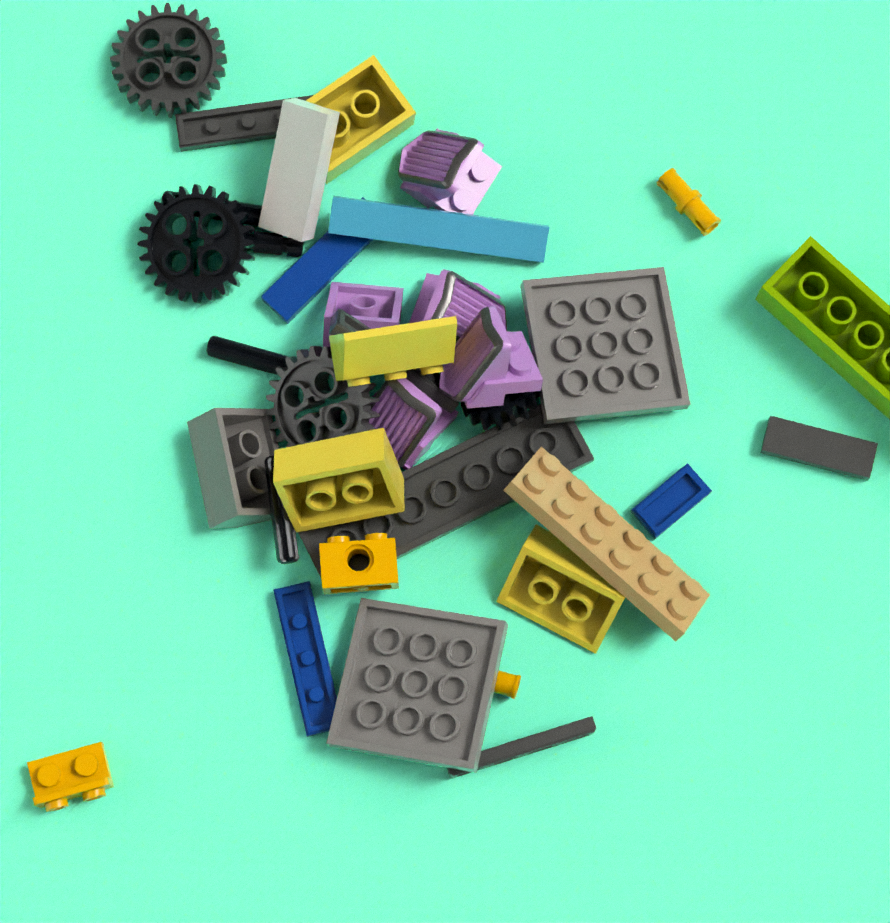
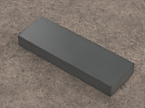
[760,415,878,481]

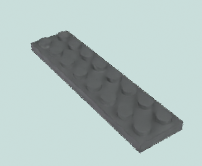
[298,404,594,578]

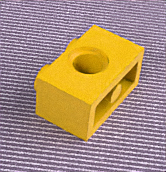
[319,533,399,595]

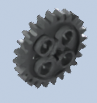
[110,3,227,118]
[266,346,380,447]

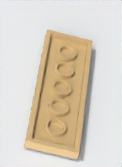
[503,446,710,642]

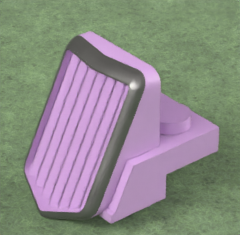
[398,128,503,215]
[409,269,507,342]
[439,306,543,409]
[369,378,459,470]

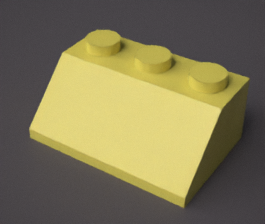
[329,316,457,387]
[496,524,625,654]

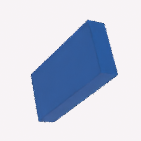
[631,463,712,540]

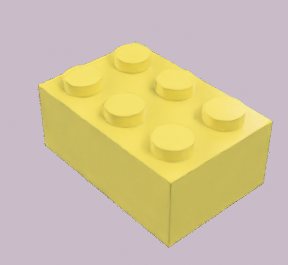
[306,55,416,184]
[273,428,405,533]

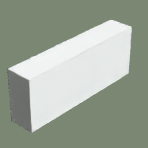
[258,98,340,242]

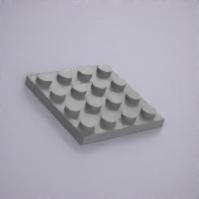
[520,267,691,424]
[326,598,508,773]

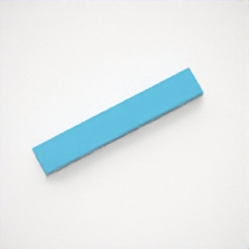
[328,195,550,263]

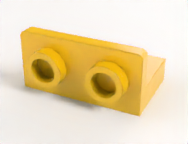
[27,742,114,812]

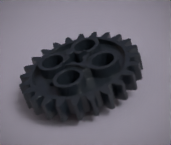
[137,184,257,304]

